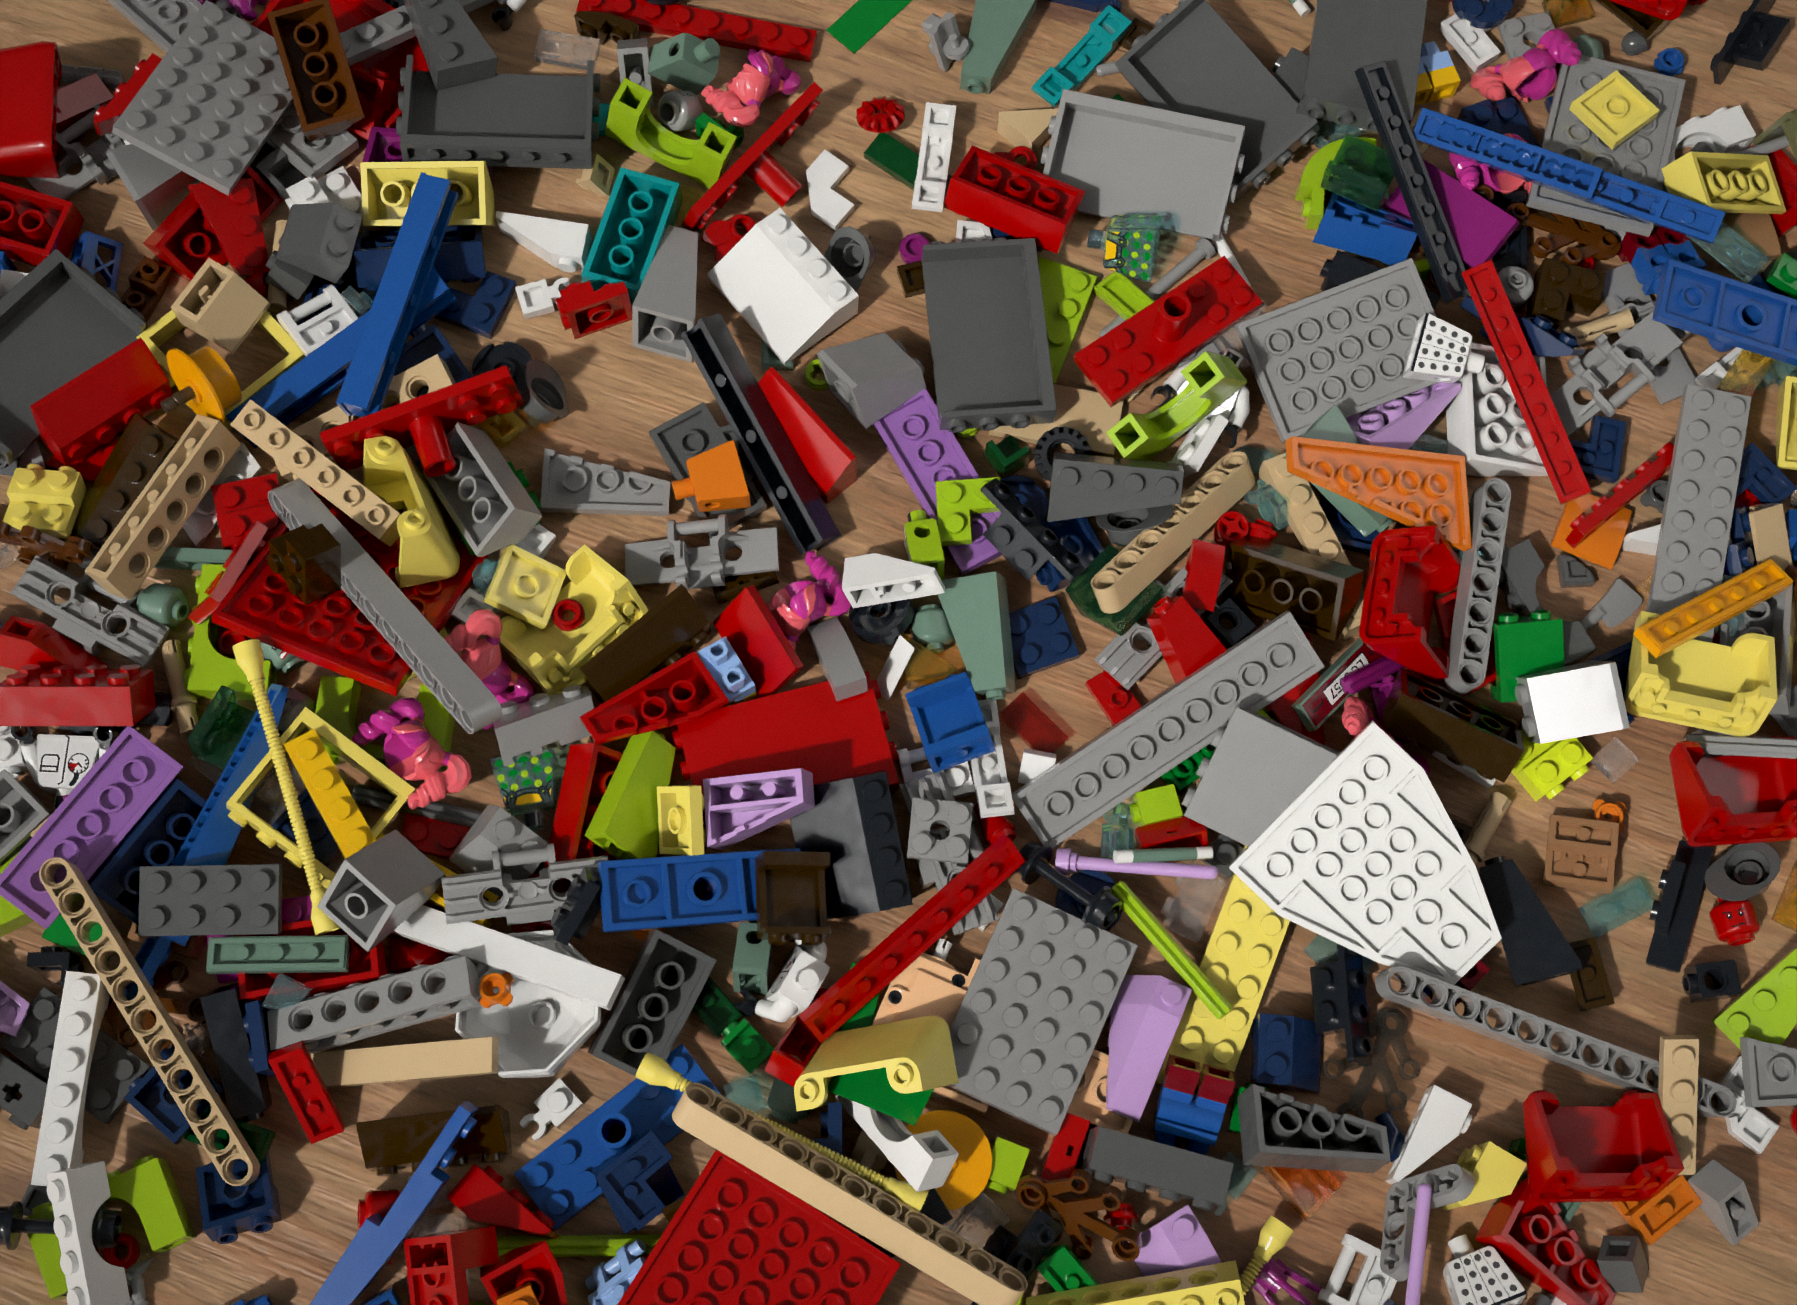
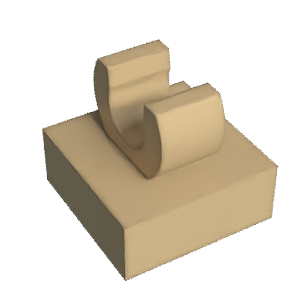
[575,153,615,197]

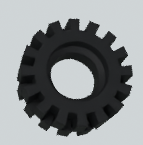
[1034,426,1091,482]

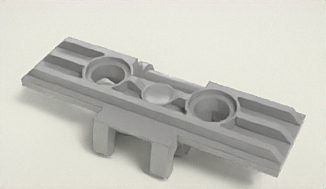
[26,103,126,200]
[1601,263,1698,405]
[1550,312,1683,438]
[625,514,779,590]
[10,555,171,668]
[1094,565,1232,690]
[899,770,999,936]
[441,843,608,926]

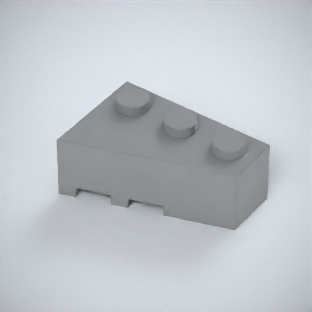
[493,685,594,767]

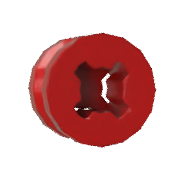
[1213,511,1249,550]

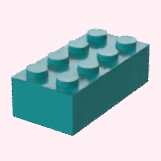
[581,167,682,305]

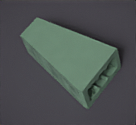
[960,0,1038,94]
[1284,405,1393,537]
[938,571,1016,700]

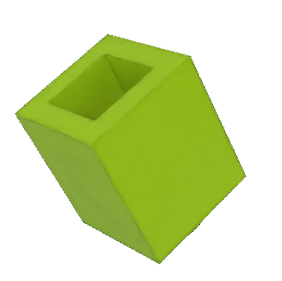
[1129,784,1183,827]
[986,1137,1030,1195]

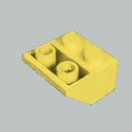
[1440,1141,1527,1211]

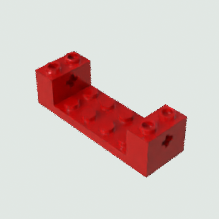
[404,1226,499,1305]

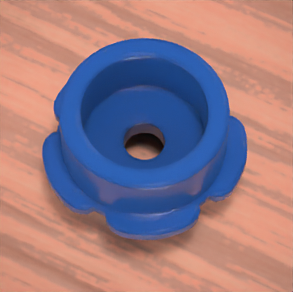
[1654,48,1684,77]

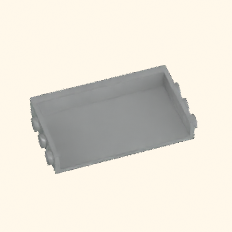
[1041,89,1245,242]
[1181,704,1340,846]

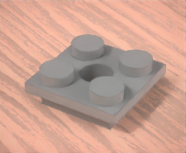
[1497,11,1555,60]
[907,797,973,864]

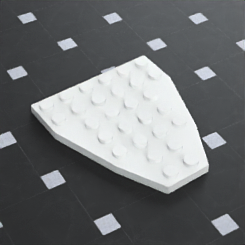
[1229,720,1502,985]

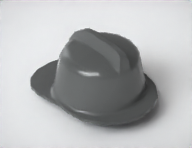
[824,226,876,292]
[521,359,569,427]
[1096,505,1173,547]
[1704,842,1781,902]

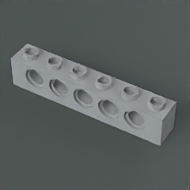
[267,955,481,1054]

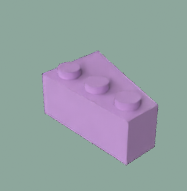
[703,768,815,851]

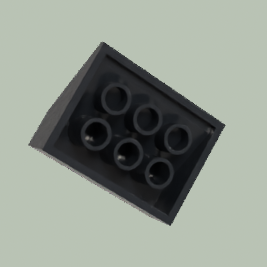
[790,770,913,920]

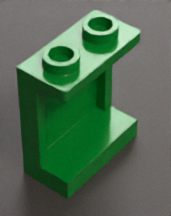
[1490,610,1564,703]

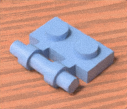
[584,1239,646,1305]

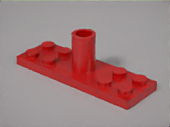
[681,82,823,231]
[1073,256,1263,407]
[320,365,524,477]

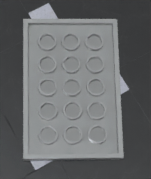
[112,0,294,196]
[1526,55,1686,237]
[1235,258,1440,443]
[947,888,1138,1136]

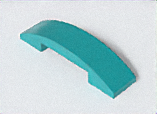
[1031,5,1132,107]

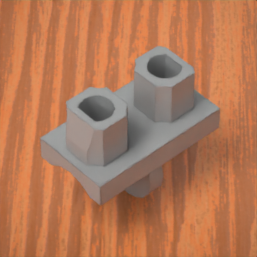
[922,12,970,72]

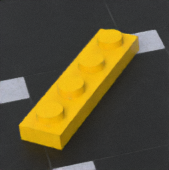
[283,729,377,859]

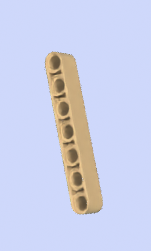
[1091,451,1255,614]

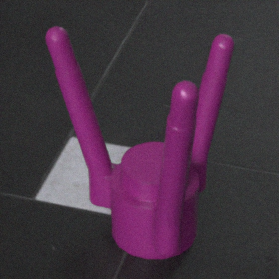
[1253,1258,1322,1305]

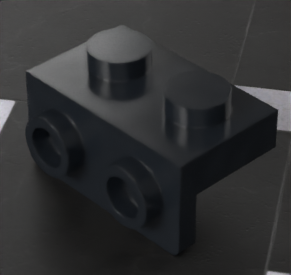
[551,866,601,945]

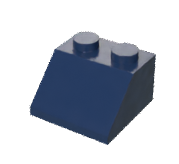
[1250,1013,1321,1093]

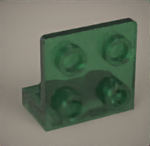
[1321,134,1395,211]
[1065,545,1164,636]
[187,685,284,770]

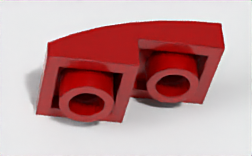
[1181,539,1225,612]

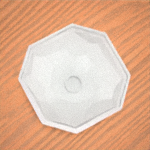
[455,930,601,1078]

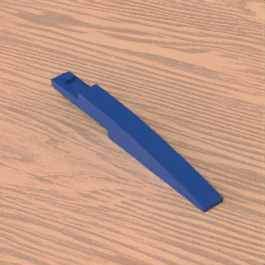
[1413,108,1726,244]
[125,683,289,1000]
[310,1101,479,1305]

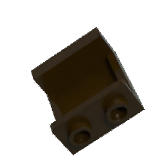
[755,851,832,945]

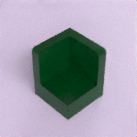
[984,435,1031,479]

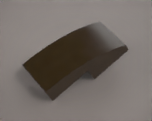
[574,11,641,45]

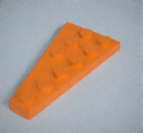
[1286,436,1472,552]

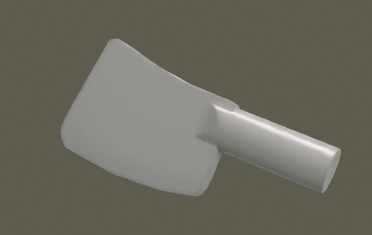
[1580,579,1642,633]

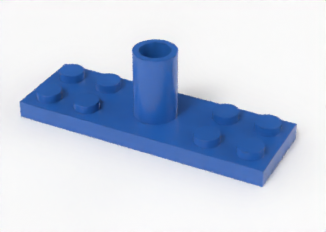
[1652,259,1797,366]
[597,848,801,933]
[514,1044,720,1231]

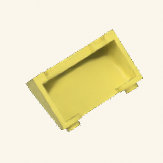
[362,436,460,588]
[499,544,648,696]
[1624,611,1778,736]
[794,1015,959,1111]

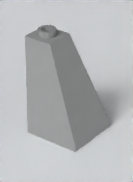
[106,144,200,230]
[632,225,698,363]

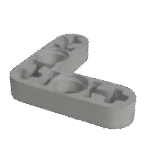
[1380,1164,1475,1282]

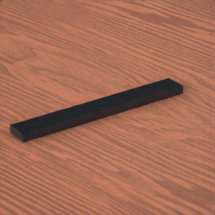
[1354,60,1470,304]

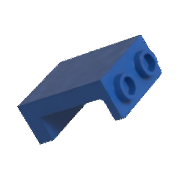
[905,672,996,773]

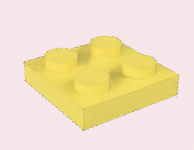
[1569,70,1660,150]
[483,544,566,630]

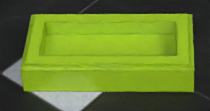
[1093,269,1155,320]

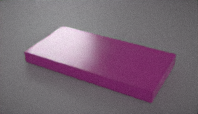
[1382,159,1520,268]

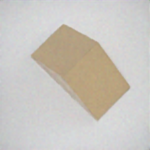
[997,108,1058,153]

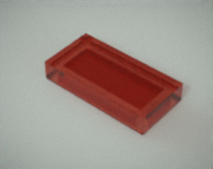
[999,692,1069,754]

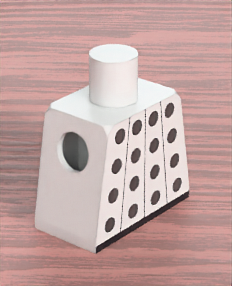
[1403,313,1485,383]
[1443,1234,1527,1305]

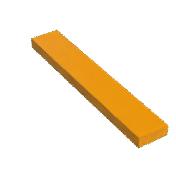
[1633,558,1794,658]

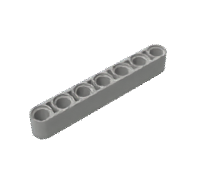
[1444,478,1511,696]

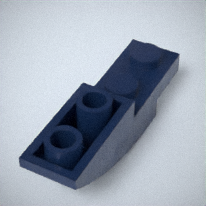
[1460,296,1586,357]

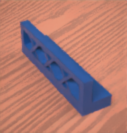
[71,231,123,292]

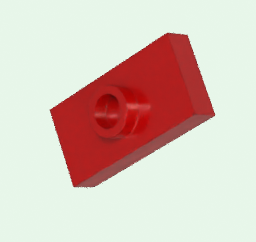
[1085,671,1141,726]

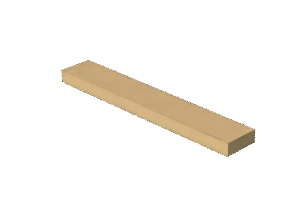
[311,1037,499,1088]

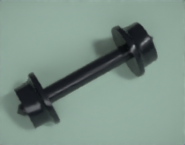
[1015,841,1122,930]
[0,1201,124,1253]

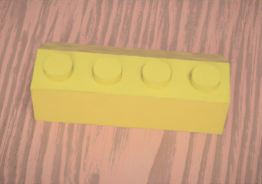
[1661,151,1787,214]
[360,161,495,227]

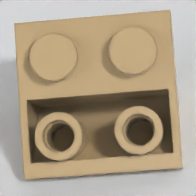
[171,258,270,354]

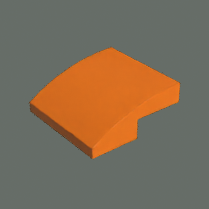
[1550,494,1632,570]
[1610,1175,1703,1245]

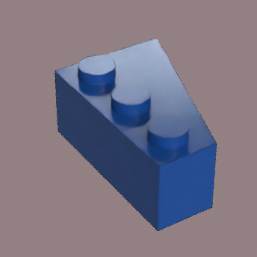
[1313,190,1417,266]

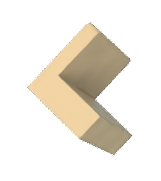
[1749,503,1793,569]

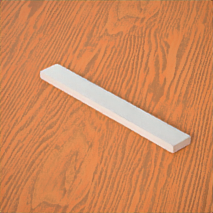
[391,905,625,1011]

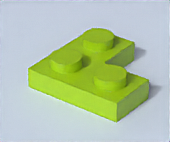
[935,477,1001,546]

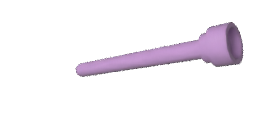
[1055,848,1218,879]
[1405,1183,1432,1305]

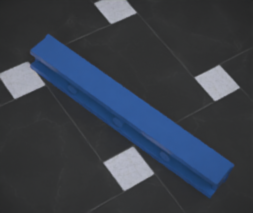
[336,172,459,417]
[226,266,457,448]

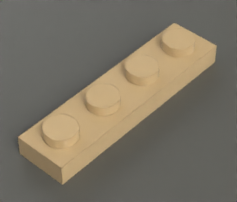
[1658,1035,1699,1175]

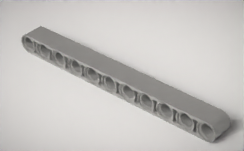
[268,478,503,734]
[1375,966,1737,1118]

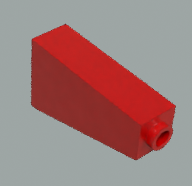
[1147,596,1227,684]

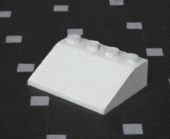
[707,208,859,365]
[1446,342,1548,477]

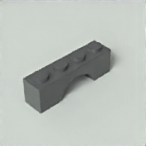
[1499,539,1596,666]

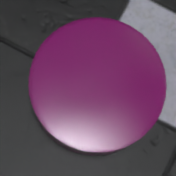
[900,233,930,264]

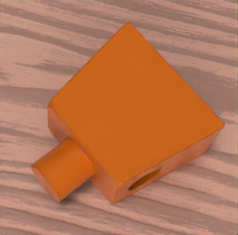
[671,440,751,512]

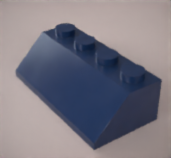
[353,226,486,291]
[88,779,206,925]

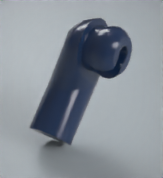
[1375,1110,1404,1163]

